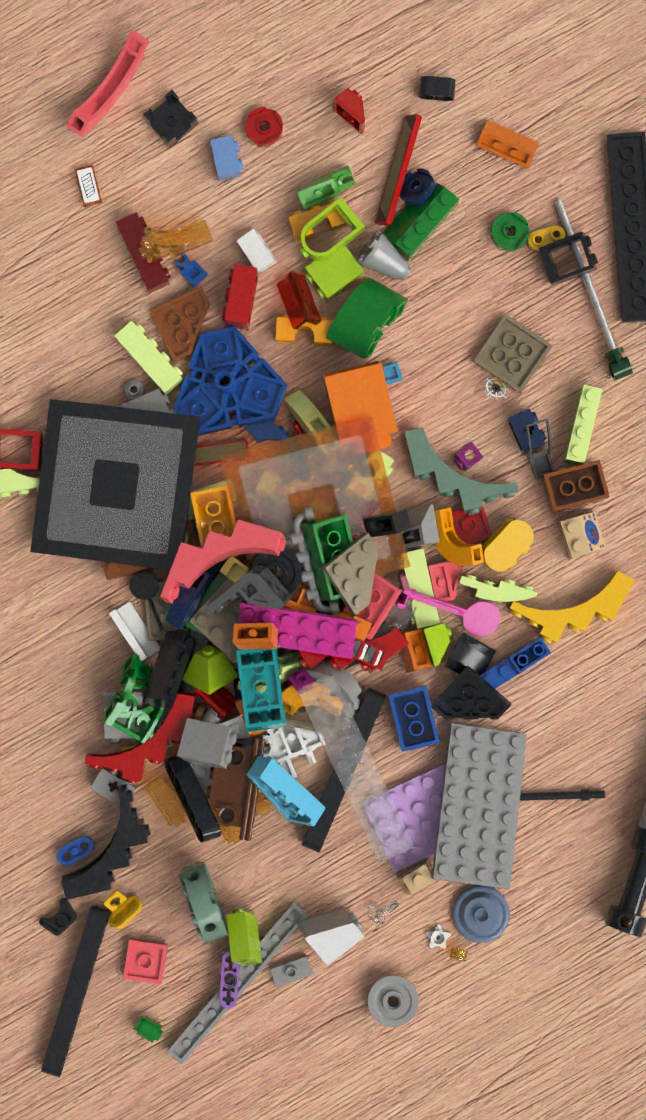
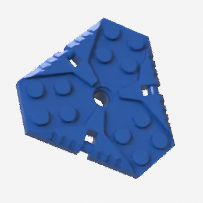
[173,326,287,436]

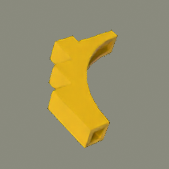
[508,571,635,644]

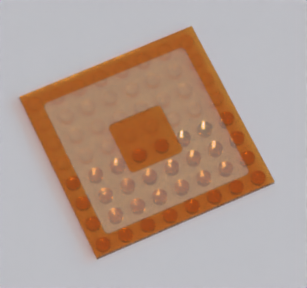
[220,416,410,589]

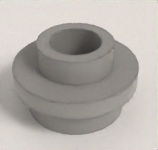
[125,380,144,399]

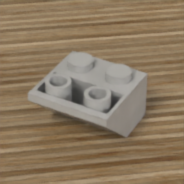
[393,504,440,550]

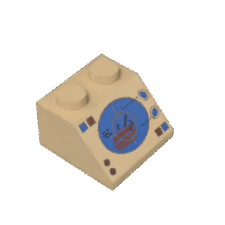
[558,512,606,560]

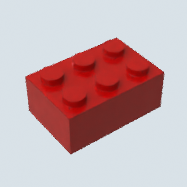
[222,264,259,331]

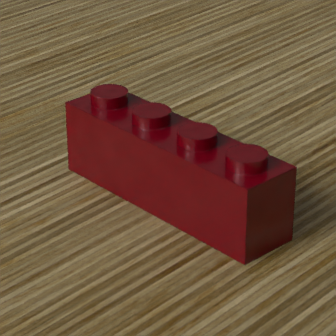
[116,212,171,294]

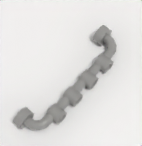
[290,506,340,615]

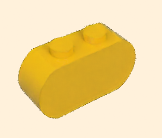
[482,518,534,571]

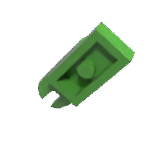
[297,166,355,209]

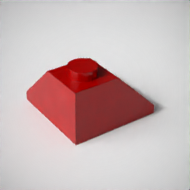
[333,88,365,134]

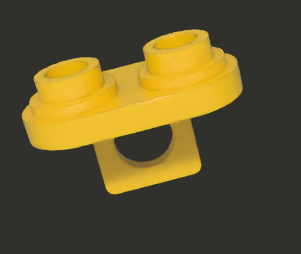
[102,890,143,929]

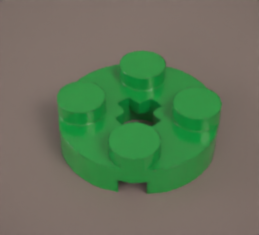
[491,212,529,252]

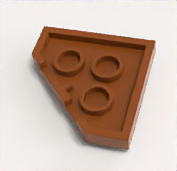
[150,286,210,363]

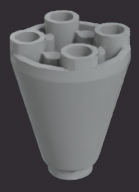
[357,231,411,281]

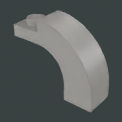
[304,659,362,717]

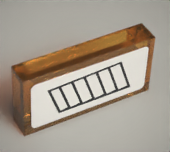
[75,165,102,207]

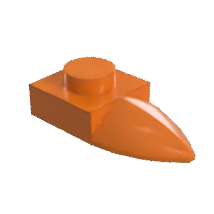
[333,613,372,641]

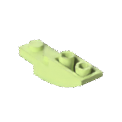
[283,390,342,458]
[459,574,537,602]

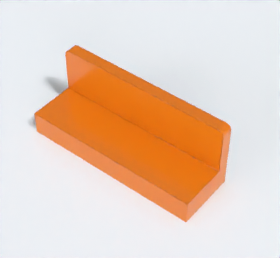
[476,120,539,168]

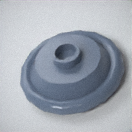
[452,885,510,943]

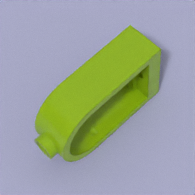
[298,197,365,261]

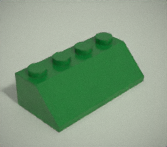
[383,183,459,261]
[302,514,353,601]

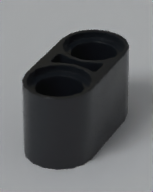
[418,76,456,101]

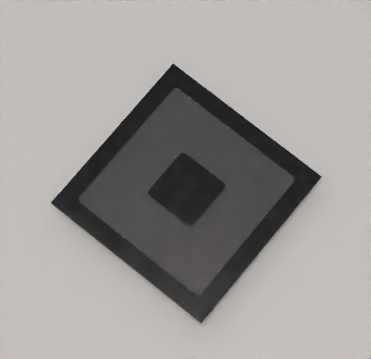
[30,399,200,570]

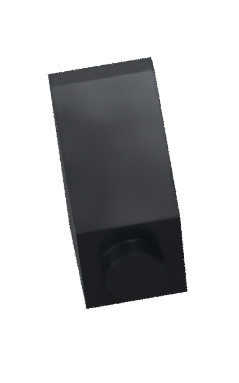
[363,508,411,537]

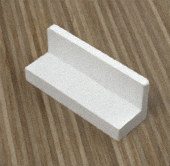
[109,602,161,662]

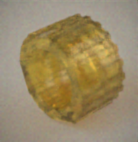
[449,947,468,961]

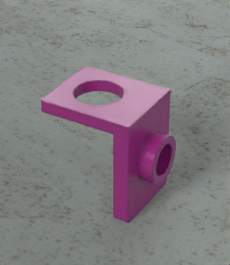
[454,442,483,471]

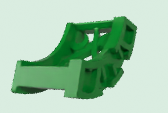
[103,652,164,744]

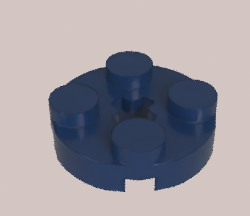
[400,168,437,206]

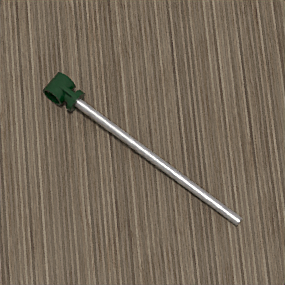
[554,200,633,381]

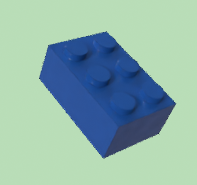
[388,686,440,752]

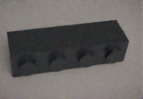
[143,630,195,708]

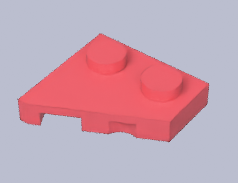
[427,561,462,601]

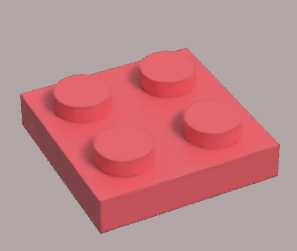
[123,939,168,984]

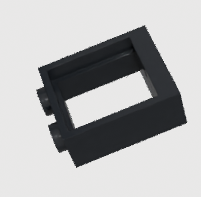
[539,231,598,286]

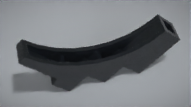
[61,784,151,900]

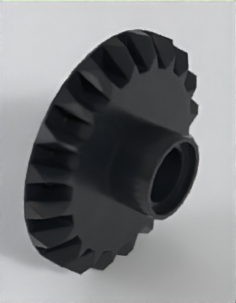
[251,548,302,594]

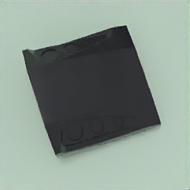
[445,632,496,675]

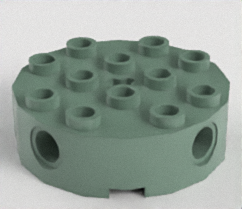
[179,862,228,944]

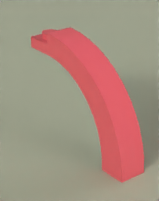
[66,31,149,137]

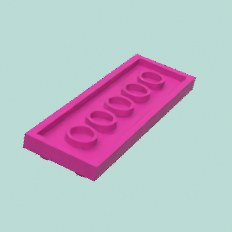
[238,601,358,659]

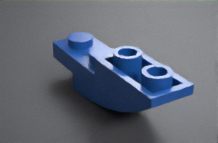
[480,637,551,689]

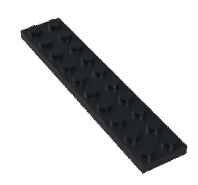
[606,132,646,323]

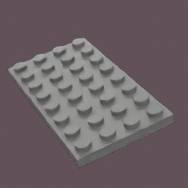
[432,723,527,889]

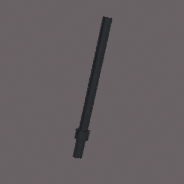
[520,789,605,801]

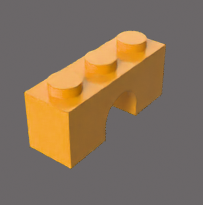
[288,199,349,243]
[276,314,333,346]

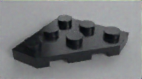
[431,666,512,719]

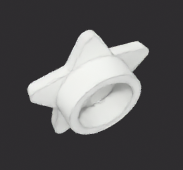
[426,924,451,949]

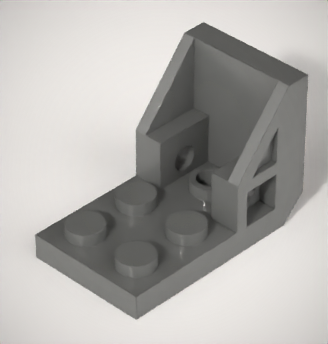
[204,565,292,615]

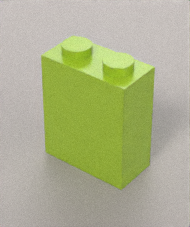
[304,246,364,302]
[226,909,262,966]

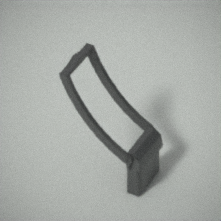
[525,418,554,478]

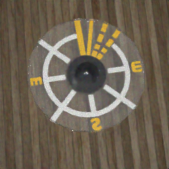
[483,376,510,400]

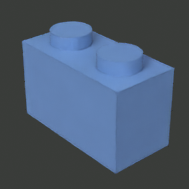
[210,135,244,181]

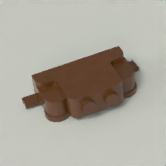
[206,738,266,841]

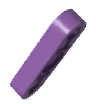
[219,950,240,1008]

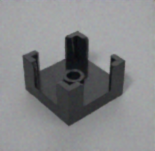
[143,90,198,148]

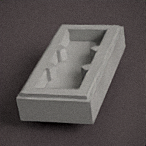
[270,955,313,988]

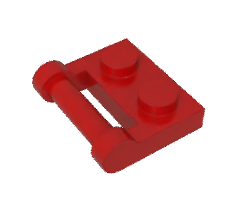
[194,686,236,720]

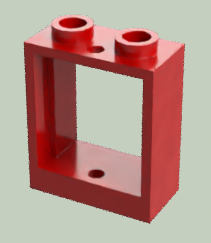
[0,429,43,471]

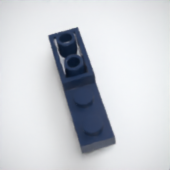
[165,561,224,630]

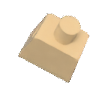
[397,859,436,895]

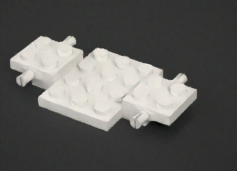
[191,716,326,793]

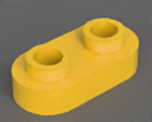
[528,226,565,251]

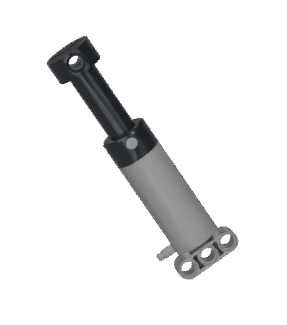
[605,801,646,937]

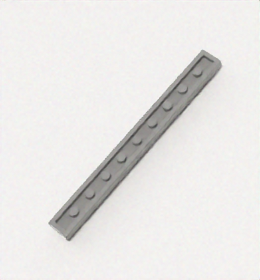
[167,902,308,1065]

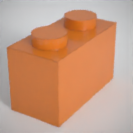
[233,623,278,650]

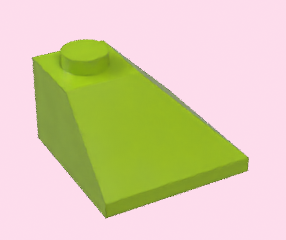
[422,623,452,667]
[183,645,238,695]

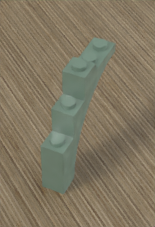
[404,427,519,515]

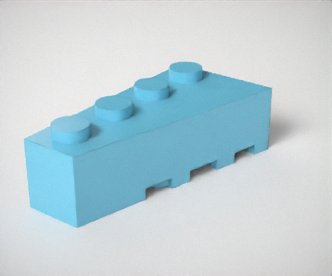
[246,756,326,826]

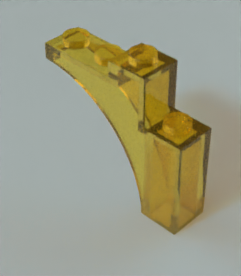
[139,220,213,263]

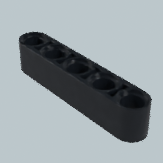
[165,756,221,843]

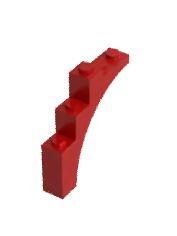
[298,628,409,674]
[85,691,196,783]

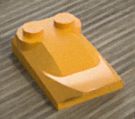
[190,485,236,549]

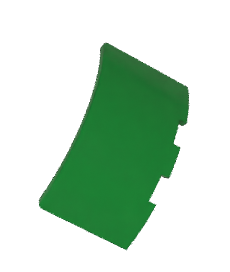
[326,278,408,359]

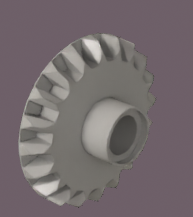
[368,975,419,1027]

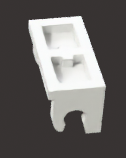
[237,229,278,272]

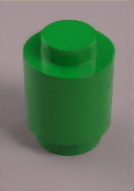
[133,1016,163,1043]

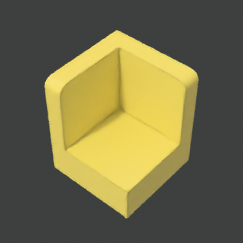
[220,557,250,583]

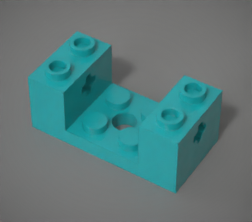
[236,649,288,732]

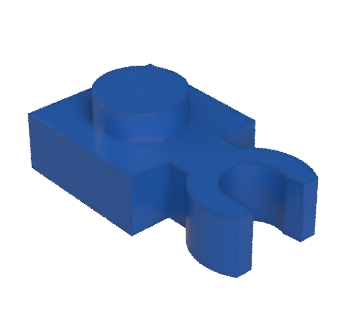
[174,253,208,287]

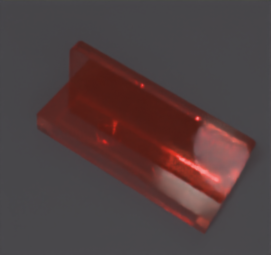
[277,271,322,330]

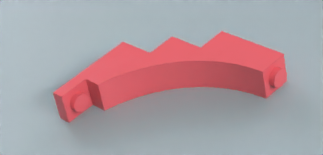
[160,519,286,604]

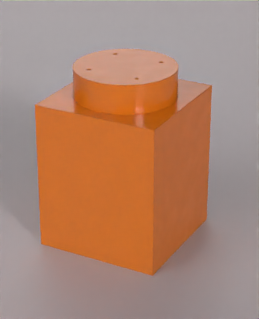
[321,361,398,455]

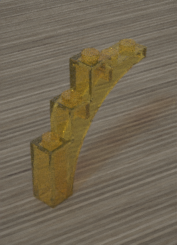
[145,776,272,844]

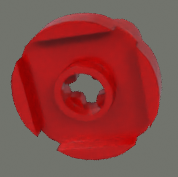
[245,107,283,147]

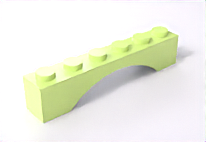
[0,468,40,498]

